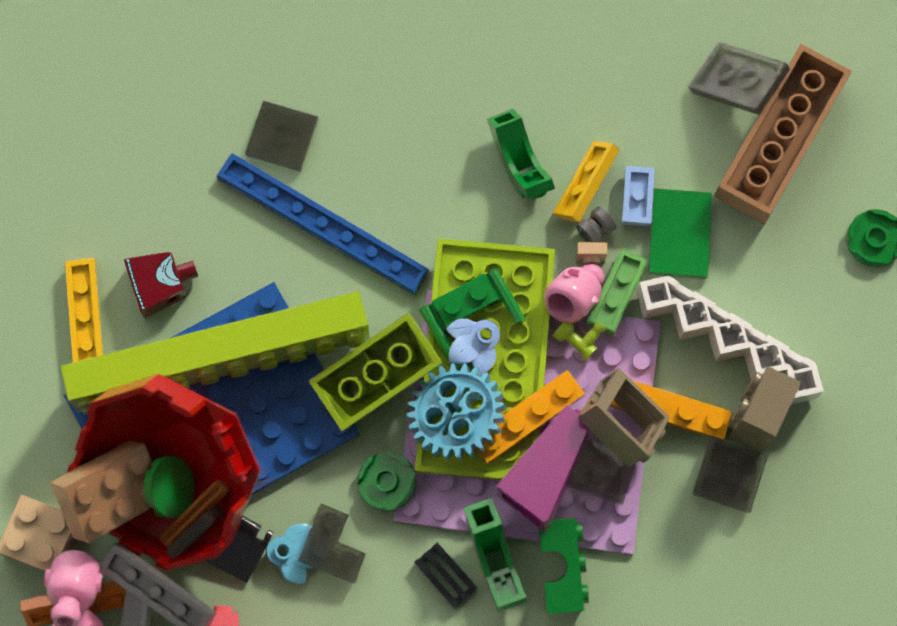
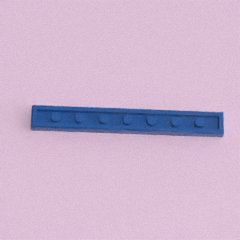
[216,153,429,296]

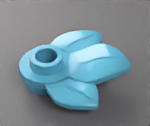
[266,524,327,584]

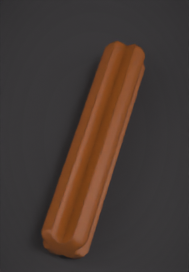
[159,479,229,548]

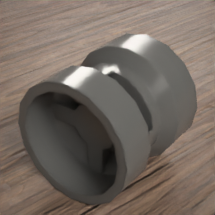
[575,207,617,242]

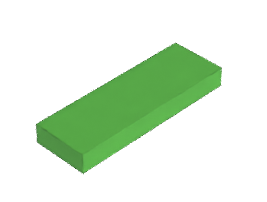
[586,249,648,337]

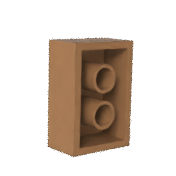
[50,440,153,543]

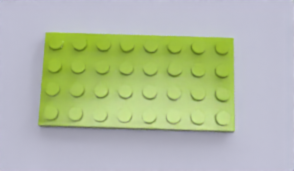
[415,238,555,481]

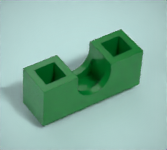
[538,517,589,614]

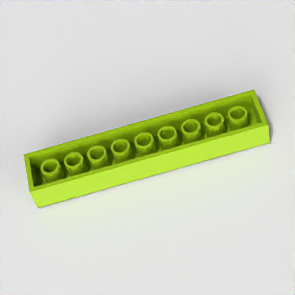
[61,291,370,415]

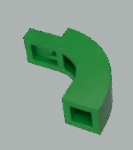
[487,109,555,199]
[463,498,527,612]

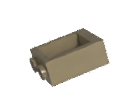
[577,368,670,467]

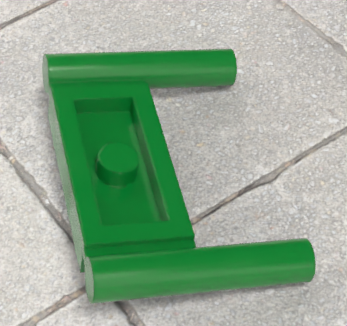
[419,268,526,362]

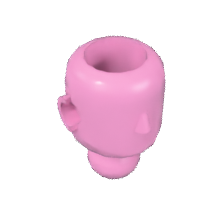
[544,263,604,323]
[44,550,104,626]

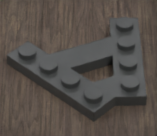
[99,543,217,626]

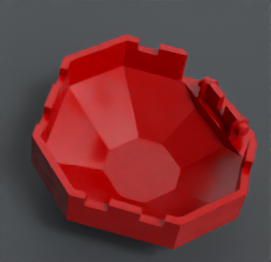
[66,374,261,571]

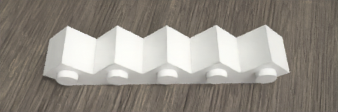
[636,276,824,405]

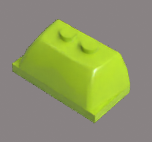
[309,313,443,431]

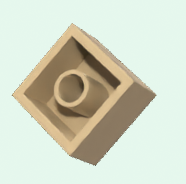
[0,494,76,572]

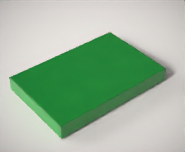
[648,188,712,279]

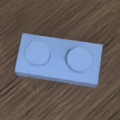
[621,166,655,227]

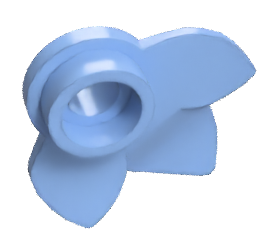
[446,318,500,376]

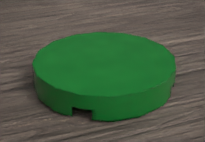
[846,209,897,268]
[357,451,417,512]
[143,455,195,518]

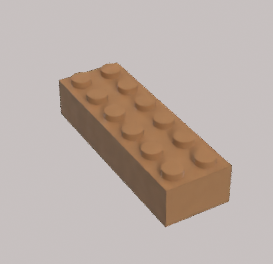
[714,44,852,225]

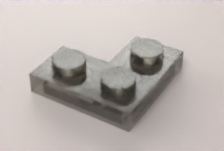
[297,503,366,584]

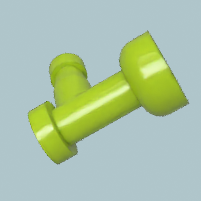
[553,321,606,362]

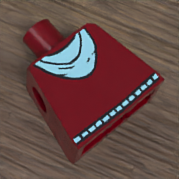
[124,252,199,318]

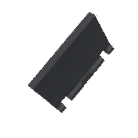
[205,516,274,583]

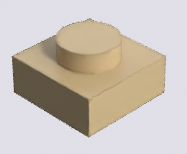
[576,242,607,265]

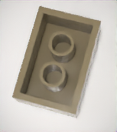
[728,366,801,453]

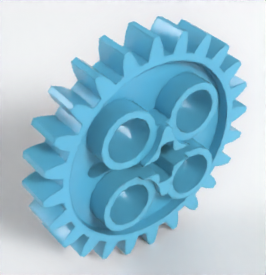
[407,363,506,461]

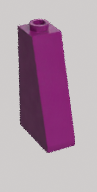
[497,405,590,533]

